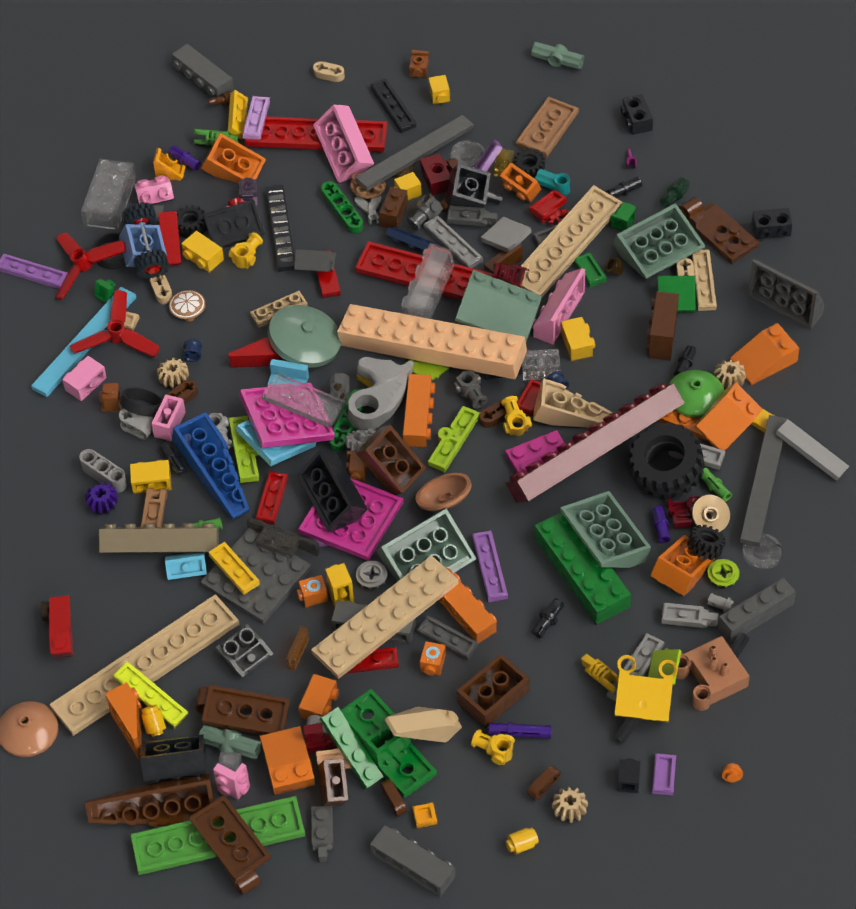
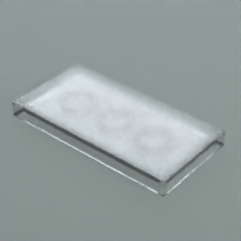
[261,373,346,428]

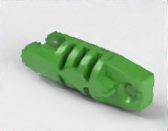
[194,129,238,146]

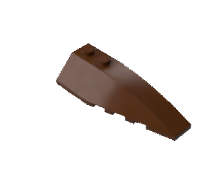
[85,773,215,826]

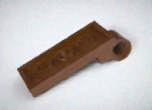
[679,197,759,264]
[195,685,290,735]
[189,795,272,895]

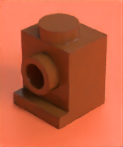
[409,50,429,78]
[100,383,121,412]
[346,451,367,482]

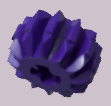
[85,482,118,515]

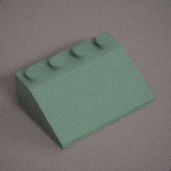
[612,203,706,279]
[455,270,542,341]
[560,491,651,568]
[376,508,476,582]

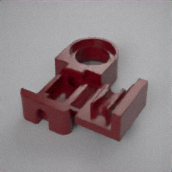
[493,263,529,289]
[668,496,701,529]
[303,723,338,755]

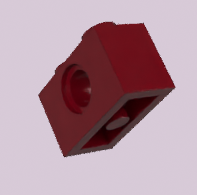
[420,154,450,196]

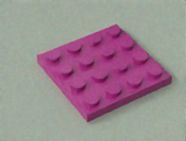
[239,383,335,448]
[298,478,404,561]

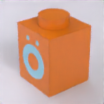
[297,575,328,608]
[420,641,446,676]

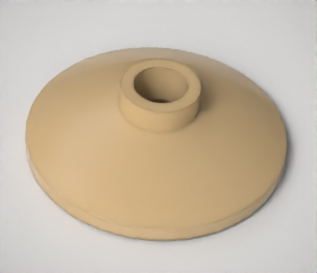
[692,495,730,532]

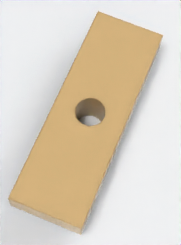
[250,291,308,328]

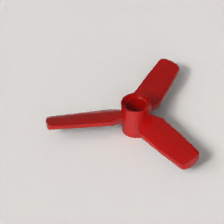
[55,232,126,300]
[70,290,160,357]

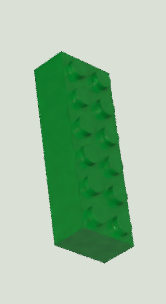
[535,512,631,625]

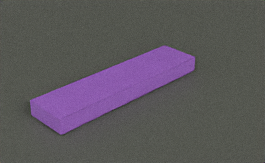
[0,254,68,289]
[472,530,508,602]

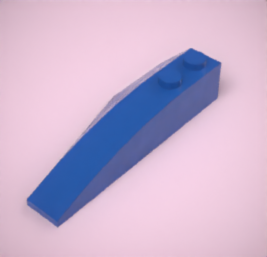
[172,412,250,519]

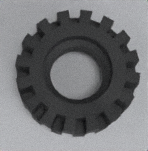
[513,148,545,179]
[177,205,206,238]
[687,525,726,560]

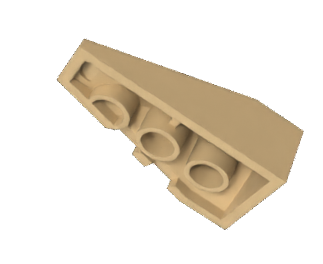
[533,378,613,428]
[385,707,462,743]

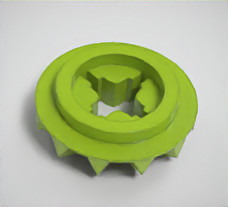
[708,559,740,588]

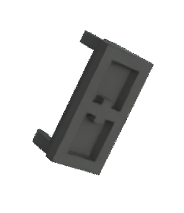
[294,249,336,272]

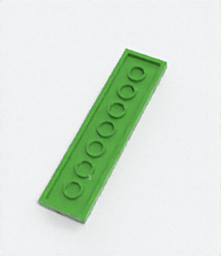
[131,796,305,875]

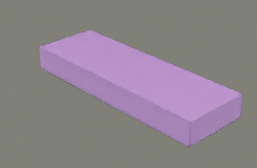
[243,96,270,140]

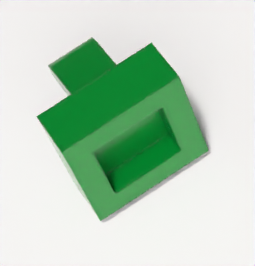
[94,279,116,303]

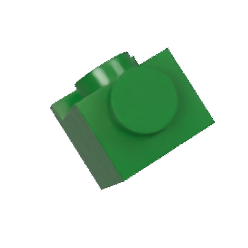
[611,202,636,231]

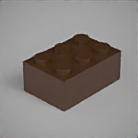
[646,291,679,360]
[355,425,426,495]
[457,654,530,728]

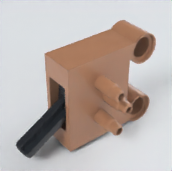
[676,633,750,711]

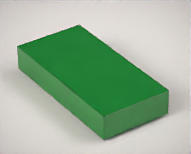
[574,252,607,288]

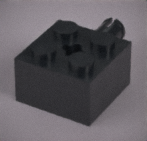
[445,163,503,208]

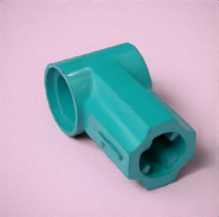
[535,169,570,196]

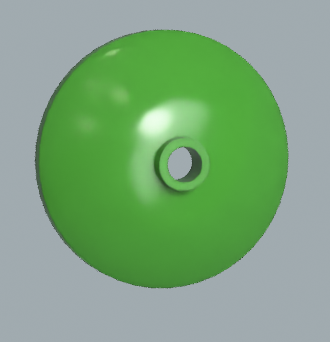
[669,370,724,418]

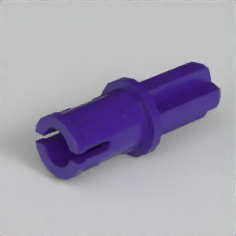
[169,145,201,171]
[652,505,671,543]

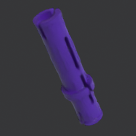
[489,722,551,739]

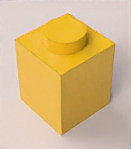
[429,75,450,104]
[394,172,422,201]

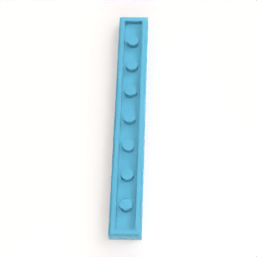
[31,287,136,397]

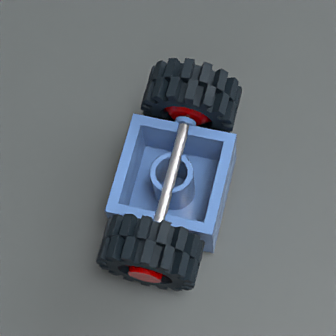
[119,202,169,279]

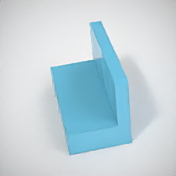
[267,359,309,387]
[165,552,207,580]

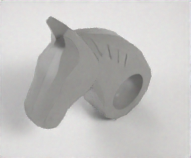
[348,357,414,430]

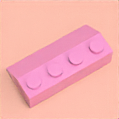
[313,104,374,183]
[532,268,585,345]

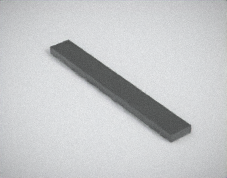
[355,115,474,191]
[740,415,788,546]

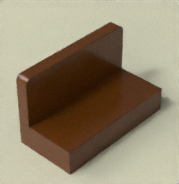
[484,244,523,275]

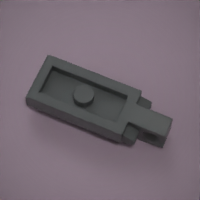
[447,205,498,226]
[311,806,334,862]

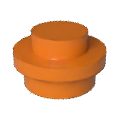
[722,763,743,783]

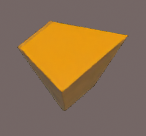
[153,147,186,180]

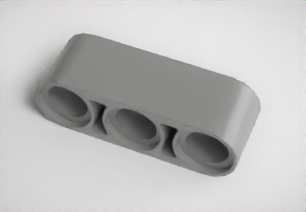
[79,449,127,493]

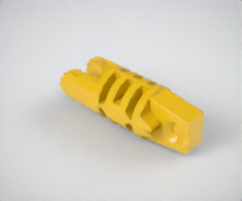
[581,654,619,694]

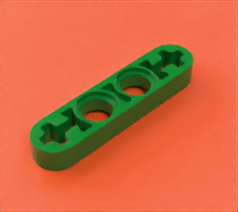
[321,181,363,234]
[329,389,365,452]

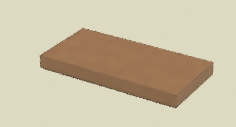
[516,97,579,158]

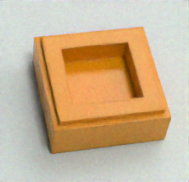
[412,802,437,828]

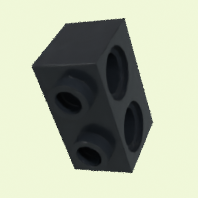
[620,94,653,135]
[752,208,792,239]

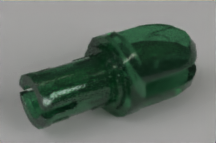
[660,177,690,208]

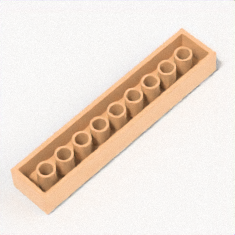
[337,304,527,379]

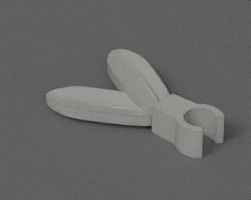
[354,195,381,225]

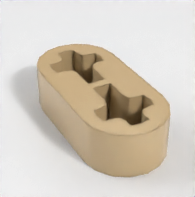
[313,61,345,82]
[676,258,694,276]
[150,275,172,304]

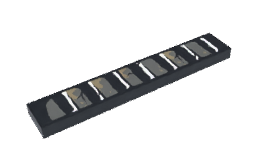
[266,185,295,272]

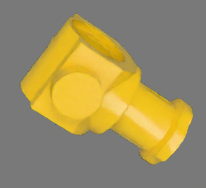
[229,232,263,269]
[501,396,532,436]
[471,729,515,765]

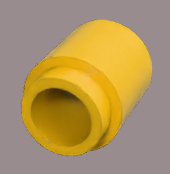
[141,705,166,737]
[505,827,539,855]

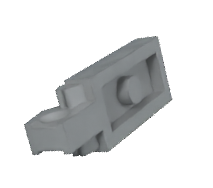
[661,603,718,628]

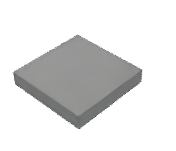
[481,217,532,253]

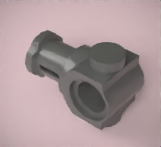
[407,194,443,230]
[453,370,488,409]

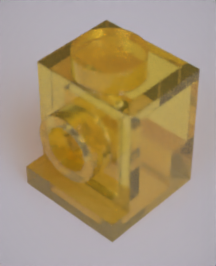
[494,149,514,177]

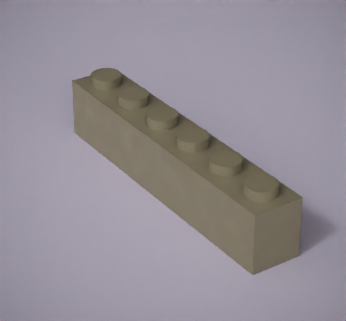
[99,523,219,553]

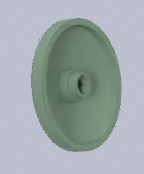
[268,305,341,368]

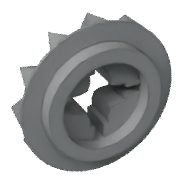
[356,561,388,589]

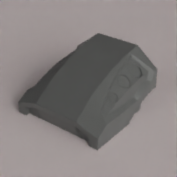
[215,624,273,678]

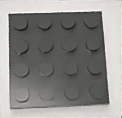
[201,528,312,624]

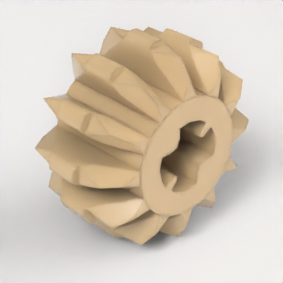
[157,357,189,389]
[714,359,746,388]
[552,786,588,823]

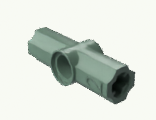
[531,42,584,70]
[199,725,262,759]

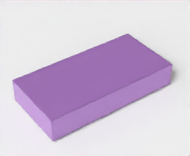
[474,139,502,172]
[652,753,676,796]

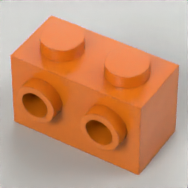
[500,163,541,203]

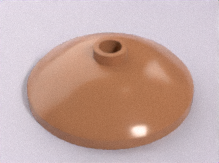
[415,473,472,511]
[0,701,59,757]

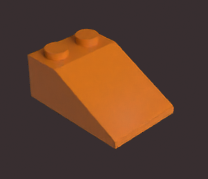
[200,133,266,187]
[730,323,799,385]
[695,383,763,451]
[651,535,715,596]
[105,682,142,759]
[260,726,315,795]

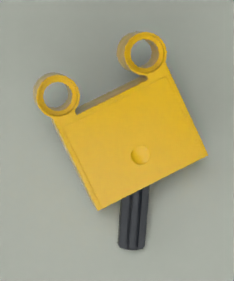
[614,655,677,743]

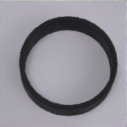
[93,232,126,269]
[120,388,163,416]

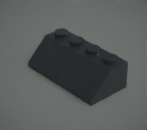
[297,449,368,532]

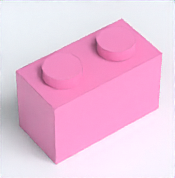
[62,356,107,401]
[152,395,186,442]

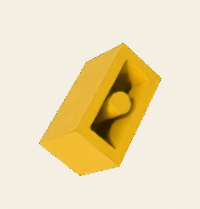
[181,231,224,272]
[561,317,595,361]
[130,460,172,494]
[325,563,354,607]

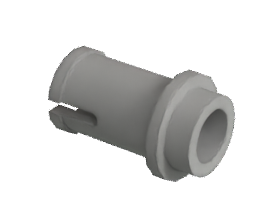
[707,593,734,613]

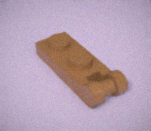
[141,488,168,527]

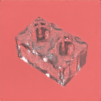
[522,349,560,380]

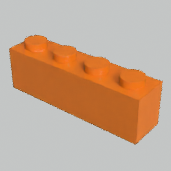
[403,374,435,447]
[438,568,497,644]

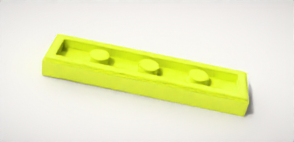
[113,661,188,729]

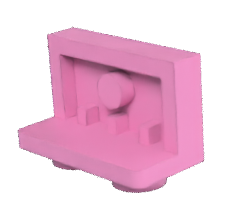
[134,175,174,204]
[213,763,250,800]

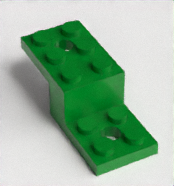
[341,689,437,799]

